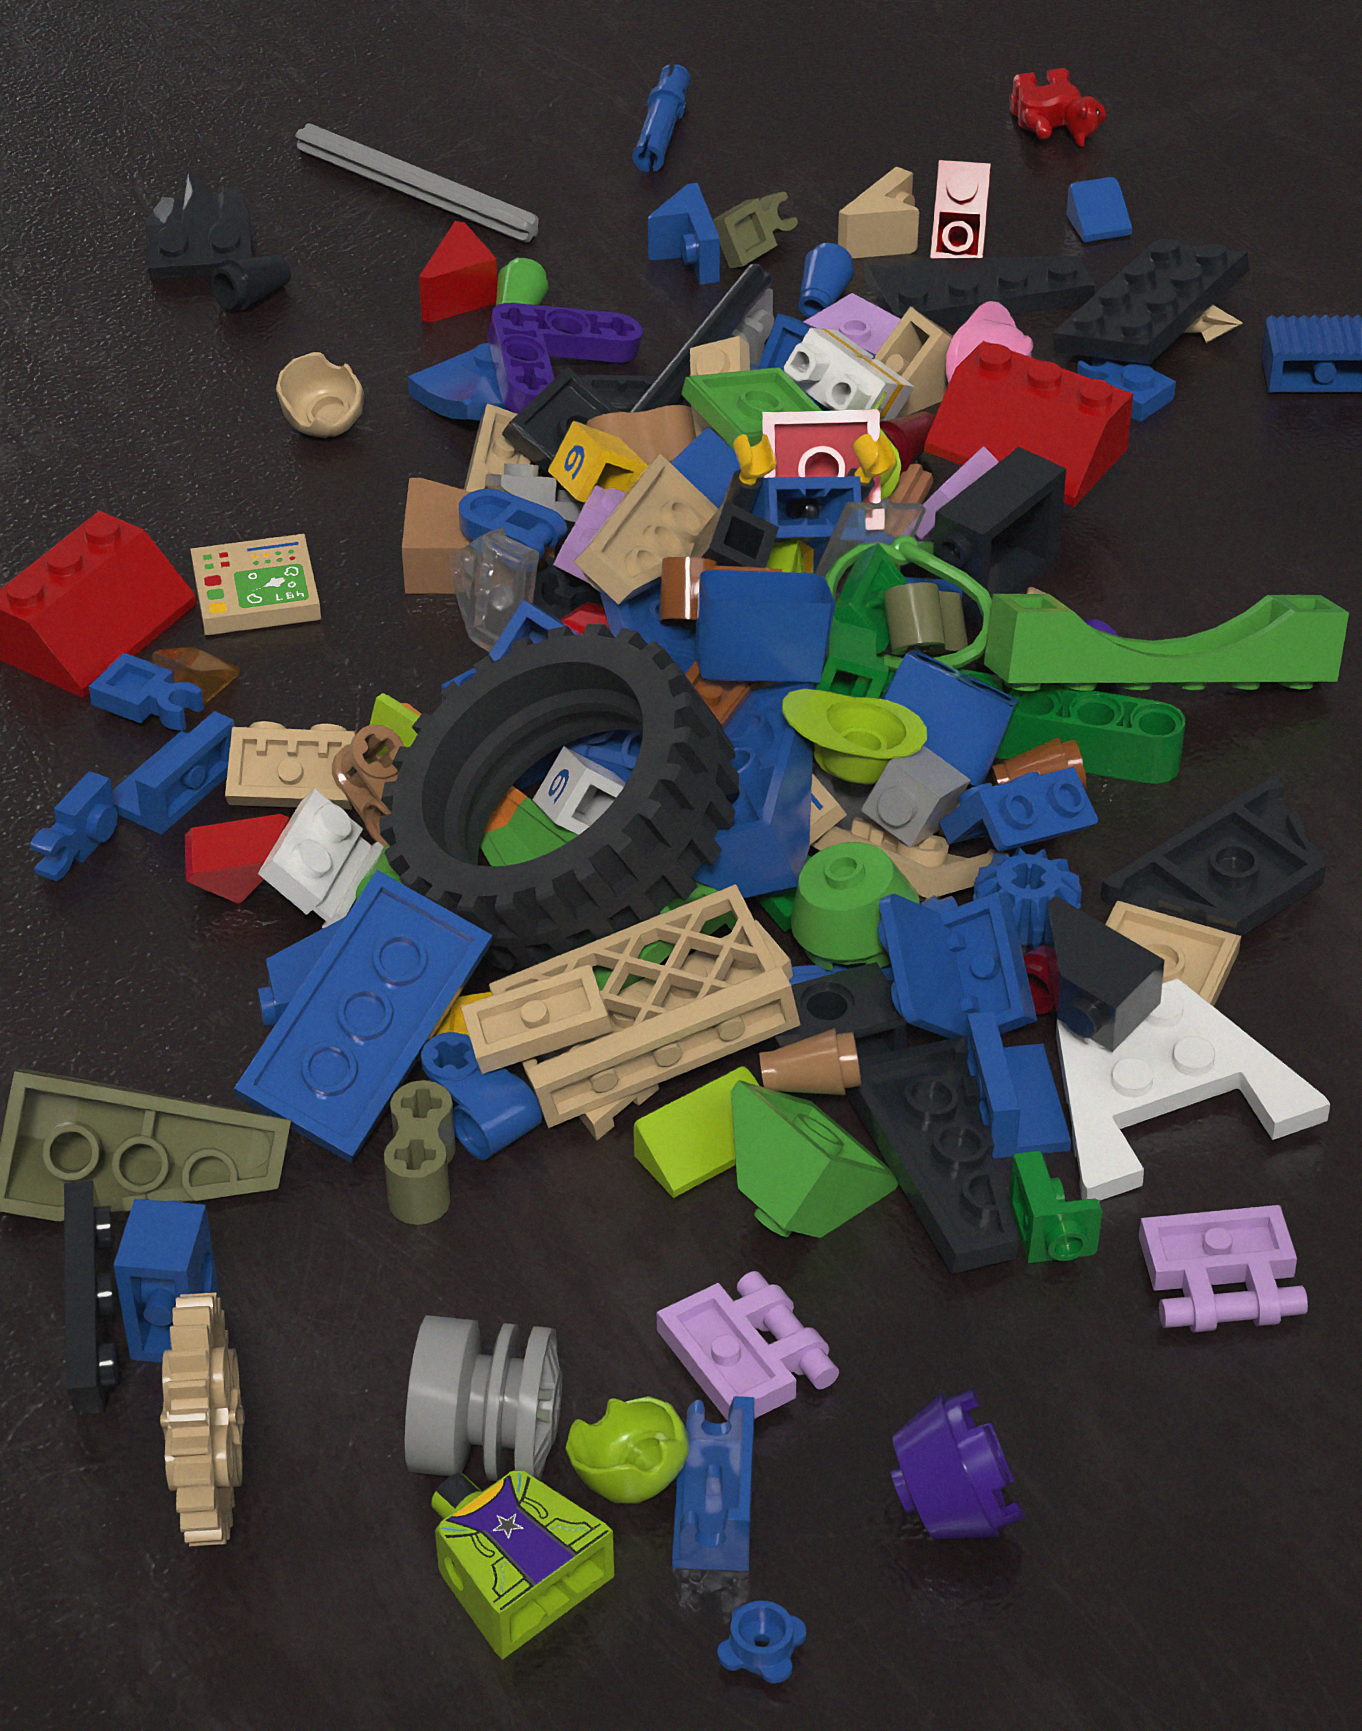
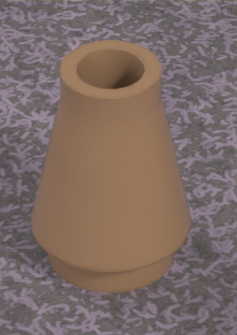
[759,1028,862,1095]

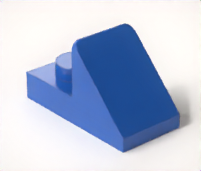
[648,183,720,285]

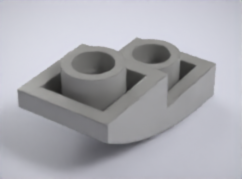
[485,463,585,524]

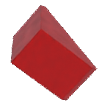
[419,221,498,323]

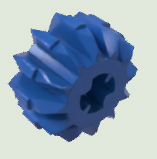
[973,847,1082,950]

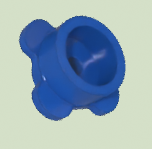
[717,1601,806,1683]

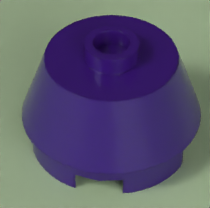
[891,1389,1025,1539]

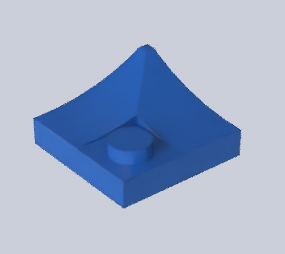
[408,343,529,421]

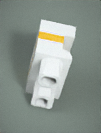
[784,328,915,422]

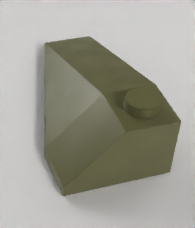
[0,1068,291,1221]

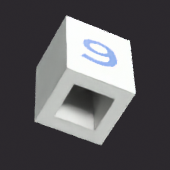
[533,746,626,835]

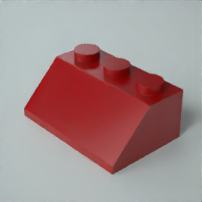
[924,340,1134,507]
[0,510,197,698]

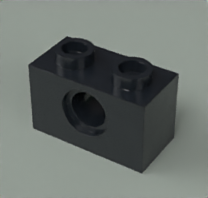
[753,962,908,1095]

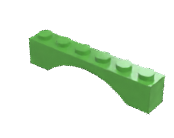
[984,594,1349,691]

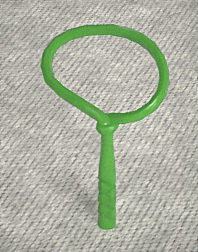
[825,536,992,672]

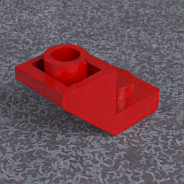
[185,814,291,904]

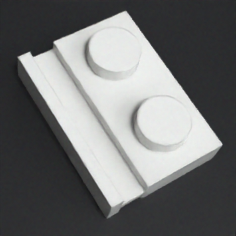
[257,788,384,928]

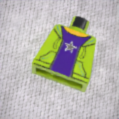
[431,1471,614,1659]

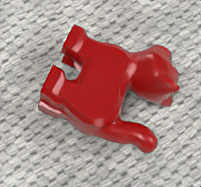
[1009,68,1106,147]

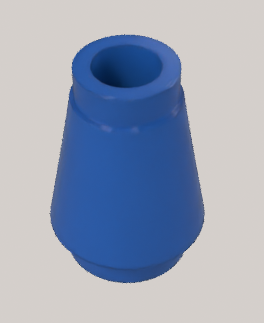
[798,243,854,318]

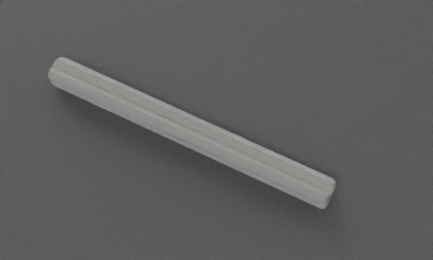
[296,123,540,243]

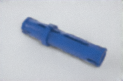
[632,64,690,172]

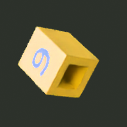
[548,421,648,503]

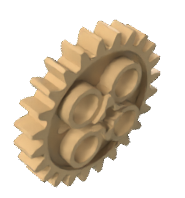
[160,1293,245,1546]

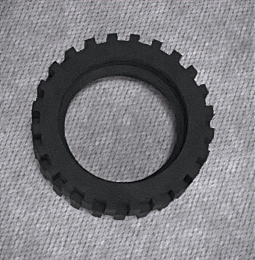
[379,624,739,971]

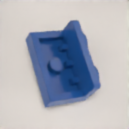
[939,767,1098,851]

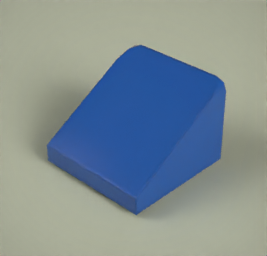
[1066,177,1132,243]

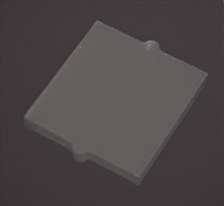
[815,498,927,596]

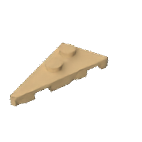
[810,817,1009,901]

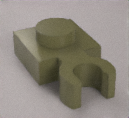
[713,192,798,269]

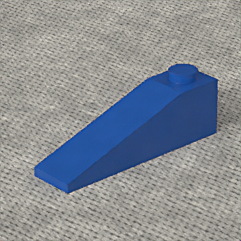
[692,682,815,898]

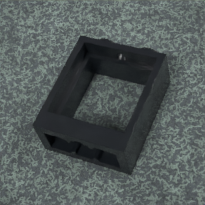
[932,447,1066,628]

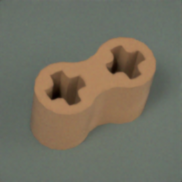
[586,405,696,465]

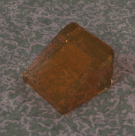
[152,647,240,705]

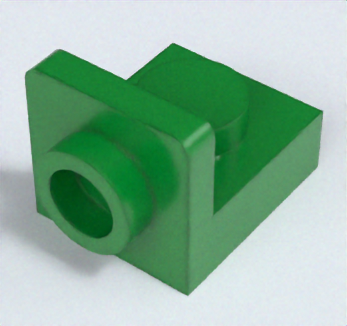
[1008,1151,1103,1264]

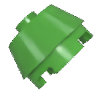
[790,842,920,971]

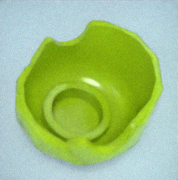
[565,1396,689,1504]

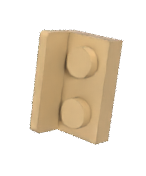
[225,721,356,809]

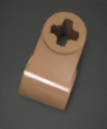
[331,725,405,847]

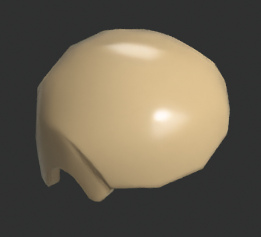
[276,352,365,439]

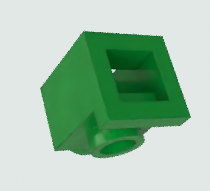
[814,619,889,699]

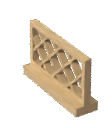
[488,884,801,1128]

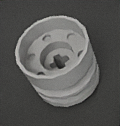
[405,1315,562,1481]

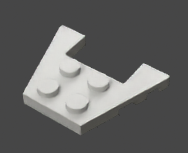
[1056,978,1330,1201]

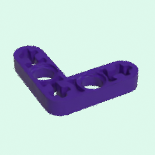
[487,303,643,414]

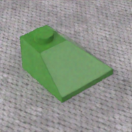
[731,1080,899,1238]

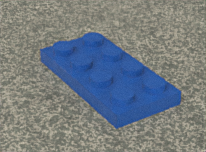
[234,870,492,1164]

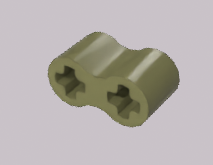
[883,582,968,658]
[384,1080,456,1225]

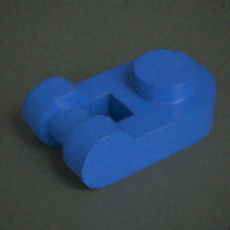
[459,489,568,569]

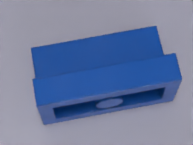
[112,711,235,835]
[965,1011,1071,1158]

